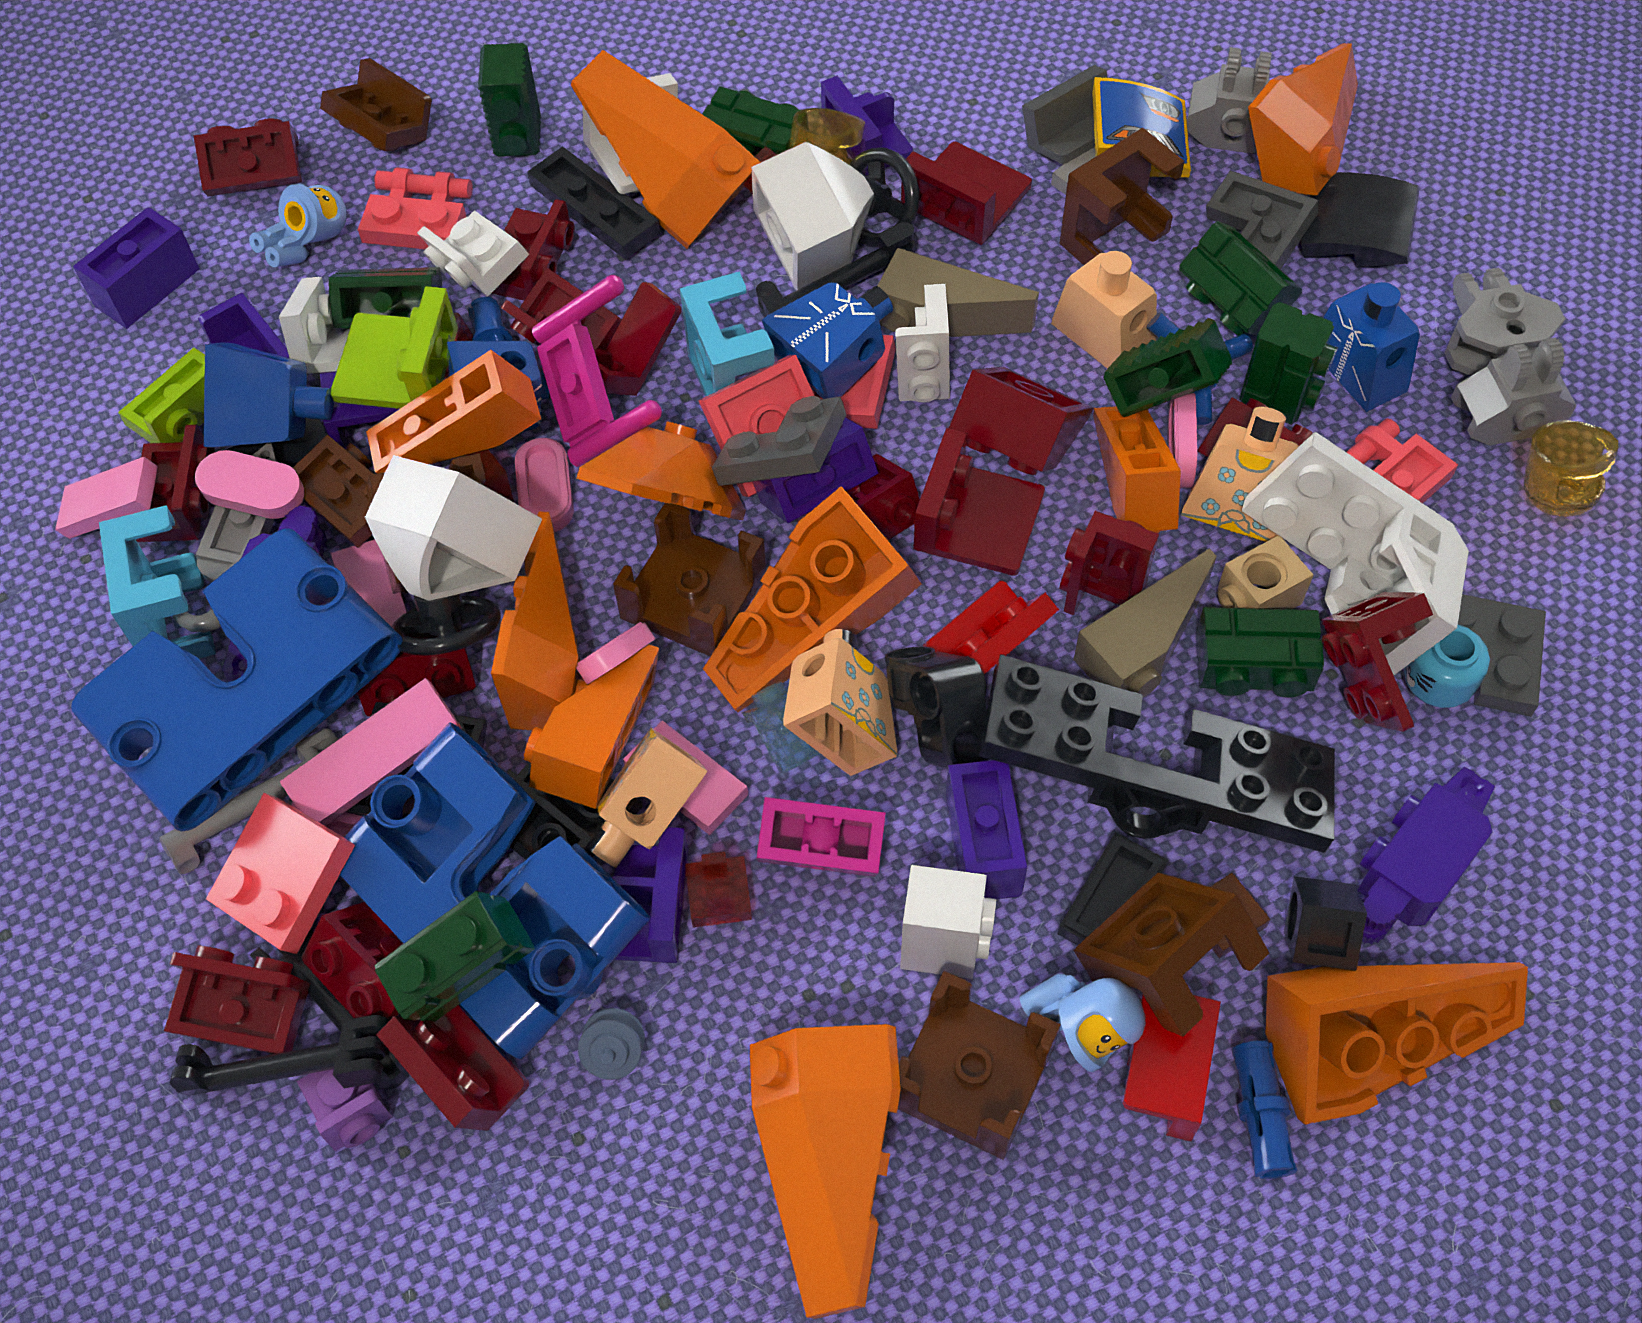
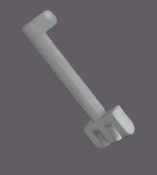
[159,729,338,874]

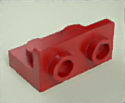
[923,581,1059,674]

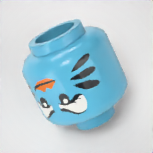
[1404,625,1490,708]

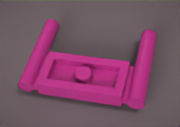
[532,275,662,467]

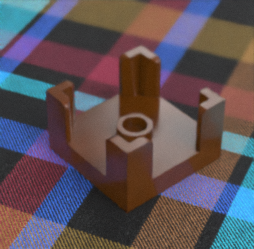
[1059,128,1185,265]
[613,503,766,657]
[1073,872,1270,1036]
[898,971,1061,1160]

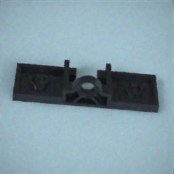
[979,654,1335,853]

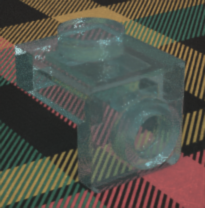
[742,681,820,773]

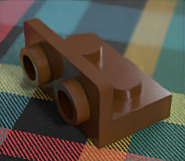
[293,435,374,548]

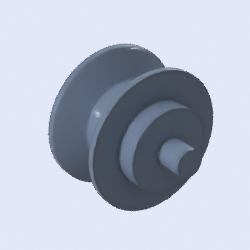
[578,1008,645,1080]

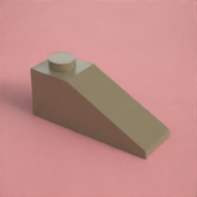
[877,248,1039,337]
[1073,548,1217,698]

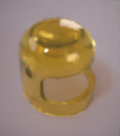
[788,108,865,165]
[1524,420,1619,517]

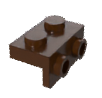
[320,58,432,151]

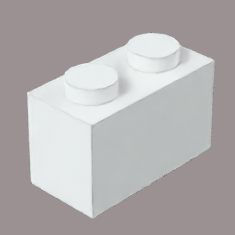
[900,865,996,979]

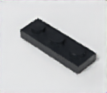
[527,146,661,260]

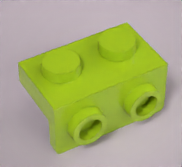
[118,348,205,443]

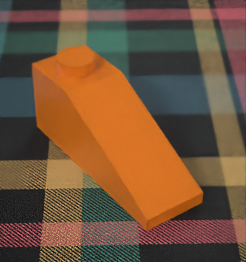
[366,350,541,474]
[1093,406,1181,533]
[524,645,660,809]

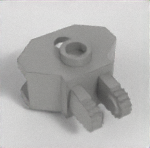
[1187,47,1272,154]
[1445,268,1565,376]
[1451,337,1577,446]

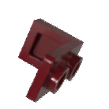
[594,282,682,396]

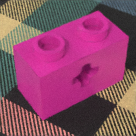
[757,797,886,877]

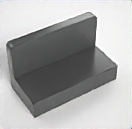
[1022,65,1107,164]

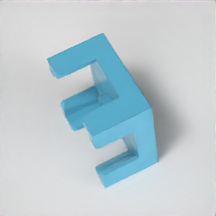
[680,272,775,397]
[99,505,216,659]

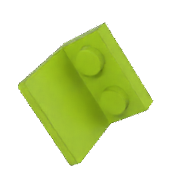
[330,286,458,409]

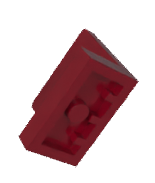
[901,141,1032,245]
[913,428,1045,576]
[1321,592,1433,732]

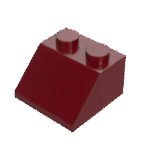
[949,366,1094,475]

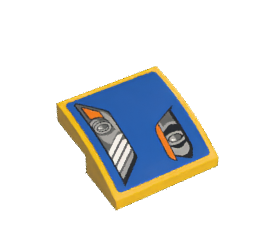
[1092,77,1191,178]

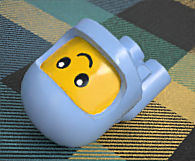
[249,184,346,267]
[1020,974,1146,1072]

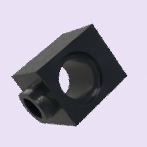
[1284,876,1367,971]

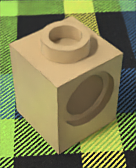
[1216,535,1314,609]

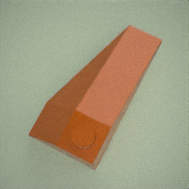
[1248,43,1358,195]
[571,50,761,249]
[576,421,746,520]
[703,486,922,712]
[491,511,592,730]
[1265,962,1528,1125]
[749,1024,901,1319]

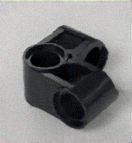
[885,647,988,769]

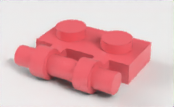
[358,167,473,249]
[1346,418,1458,503]

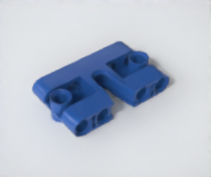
[71,528,403,832]
[340,722,650,1059]

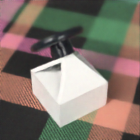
[751,142,919,290]
[365,455,542,656]

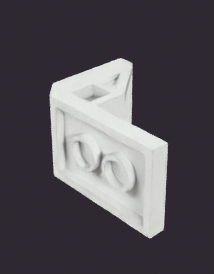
[1242,432,1469,675]

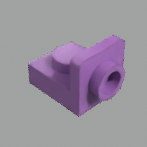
[297,1069,392,1151]

